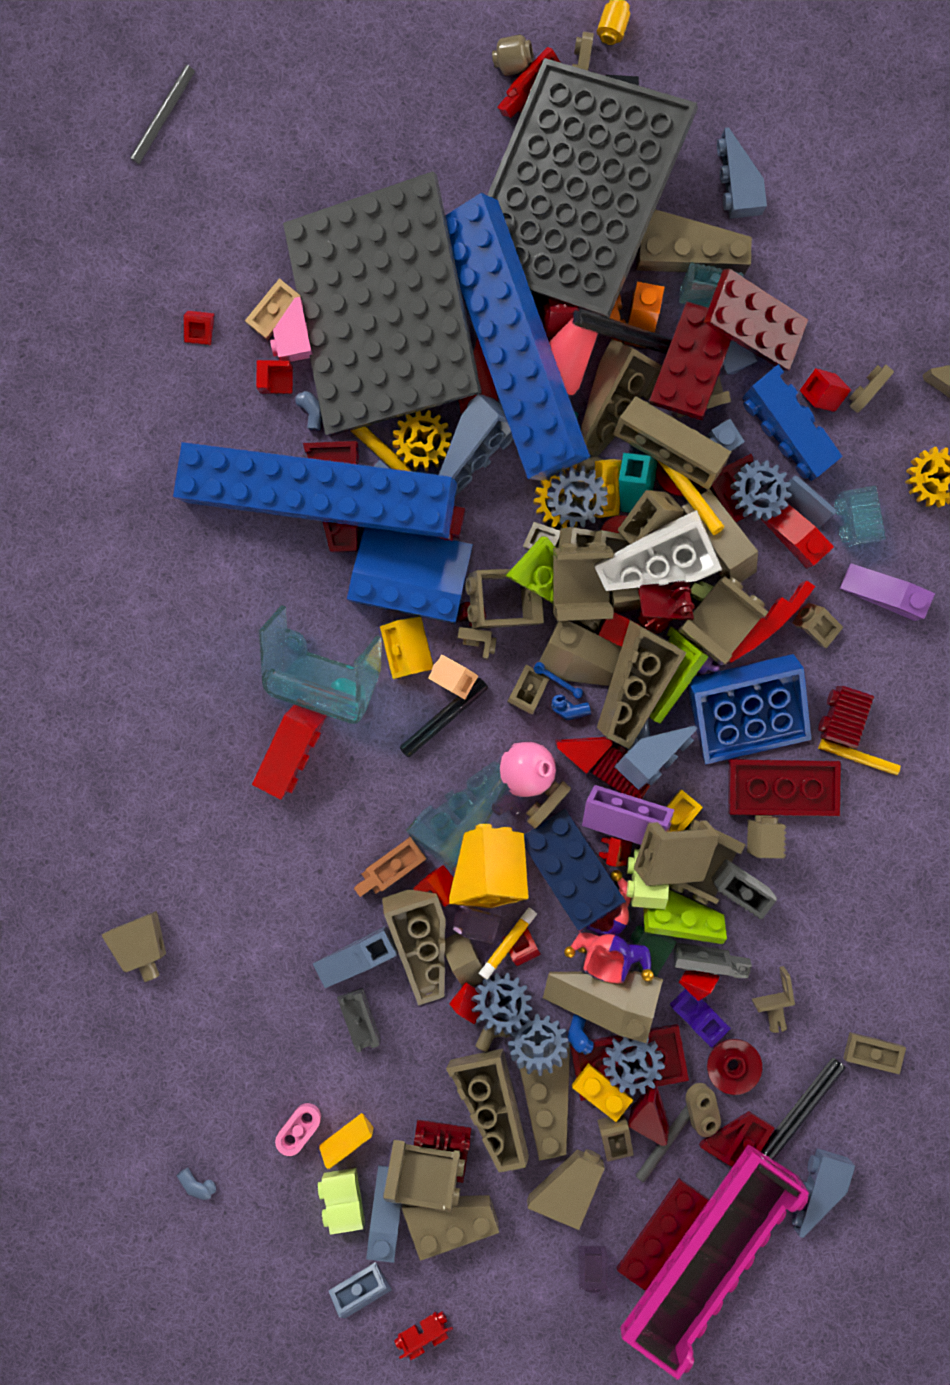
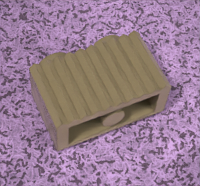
[747,815,786,858]

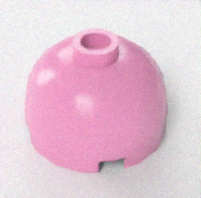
[500,742,556,797]

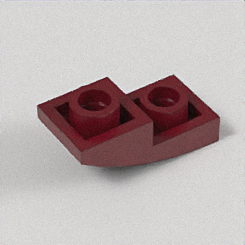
[544,304,578,342]

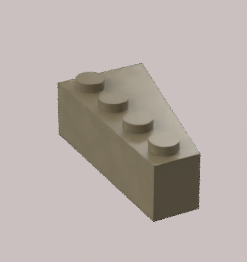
[636,209,752,274]
[597,620,686,749]
[446,1048,529,1173]

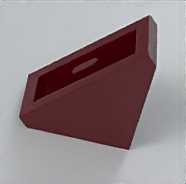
[628,1083,669,1146]

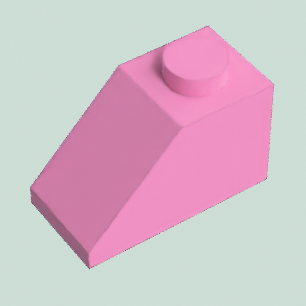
[270,297,312,362]

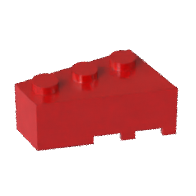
[252,700,327,800]

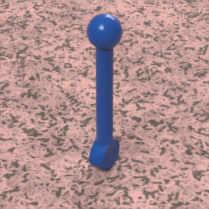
[533,662,583,698]

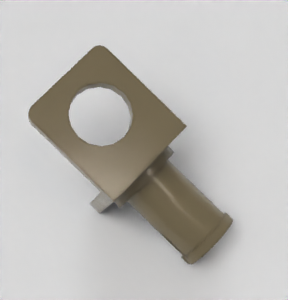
[752,966,795,1033]

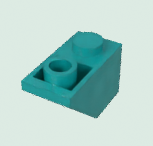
[619,453,658,513]

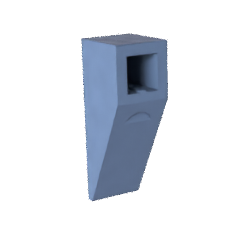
[717,127,767,219]
[614,726,698,790]
[313,926,398,988]
[792,1148,855,1238]

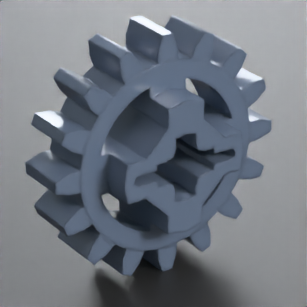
[730,460,792,521]
[547,466,608,527]
[471,973,532,1035]
[508,1014,569,1076]
[603,1036,665,1096]

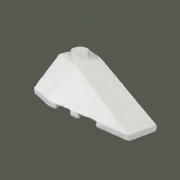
[594,510,722,591]

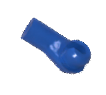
[551,694,591,721]
[567,1014,594,1055]

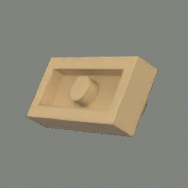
[245,278,301,341]

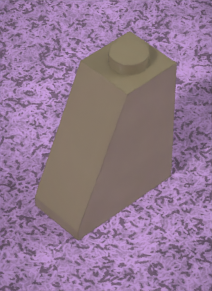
[527,1149,605,1230]

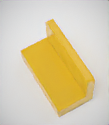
[380,617,433,679]

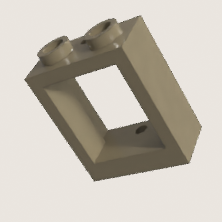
[465,569,544,629]

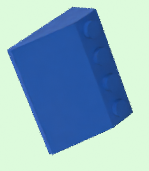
[347,527,473,624]
[688,654,812,765]

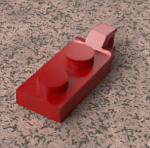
[497,47,561,118]

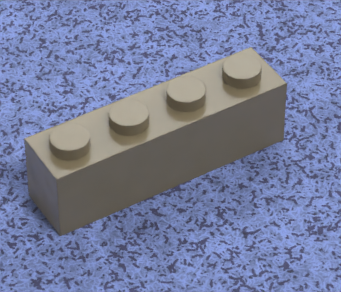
[613,396,731,490]

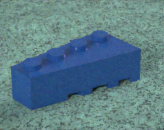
[742,364,843,481]

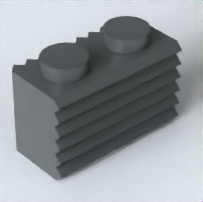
[712,859,777,919]

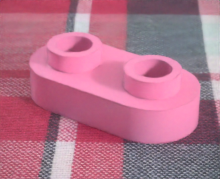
[275,1103,321,1156]

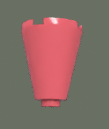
[549,318,598,395]

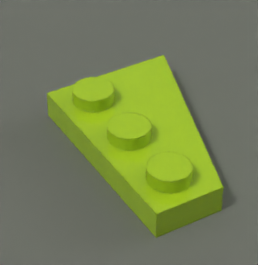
[506,536,556,603]
[649,626,709,723]
[643,890,727,944]

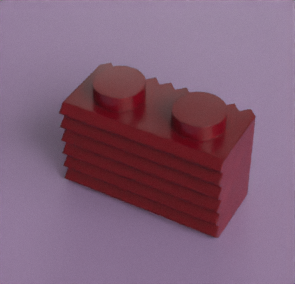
[818,686,874,748]
[590,744,650,799]

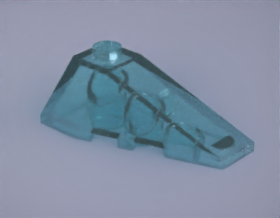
[405,761,508,871]

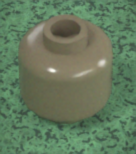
[492,34,534,76]

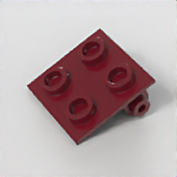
[638,580,694,620]
[414,1119,471,1183]

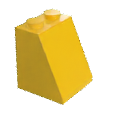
[449,824,528,908]

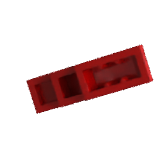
[726,580,816,664]

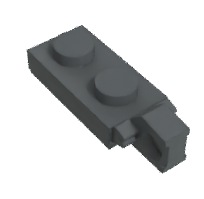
[673,943,752,978]

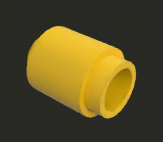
[597,0,630,45]

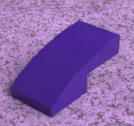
[669,989,731,1048]

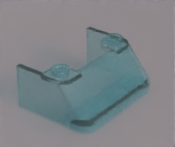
[259,605,381,724]

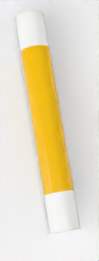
[478,907,537,980]

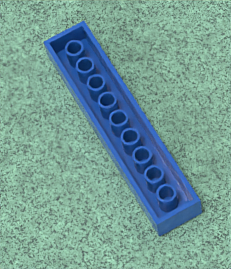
[445,193,590,481]
[173,442,457,538]

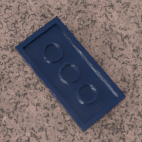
[524,809,626,933]

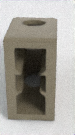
[618,490,684,544]
[102,911,166,982]

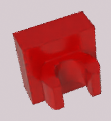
[599,837,632,867]

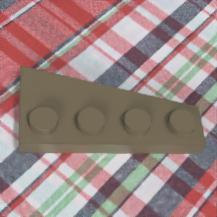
[520,1042,570,1161]

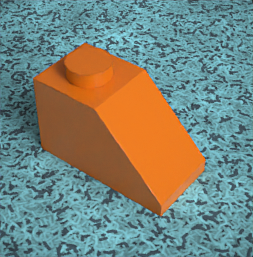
[624,282,664,349]

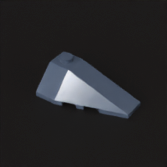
[439,394,514,497]

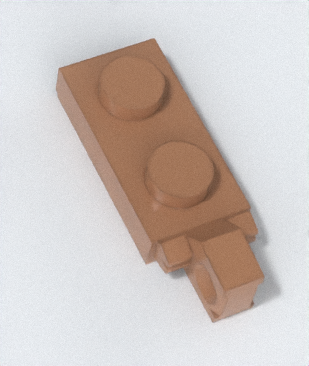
[354,836,427,897]

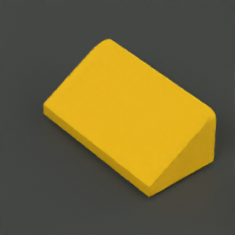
[319,1113,374,1169]

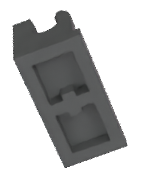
[337,988,381,1052]

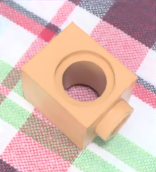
[428,655,478,699]

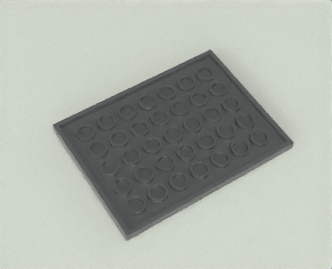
[487,58,698,318]
[283,171,481,437]

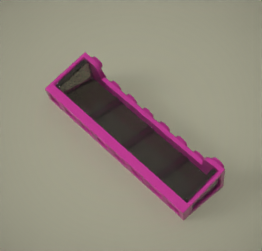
[620,1145,809,1380]

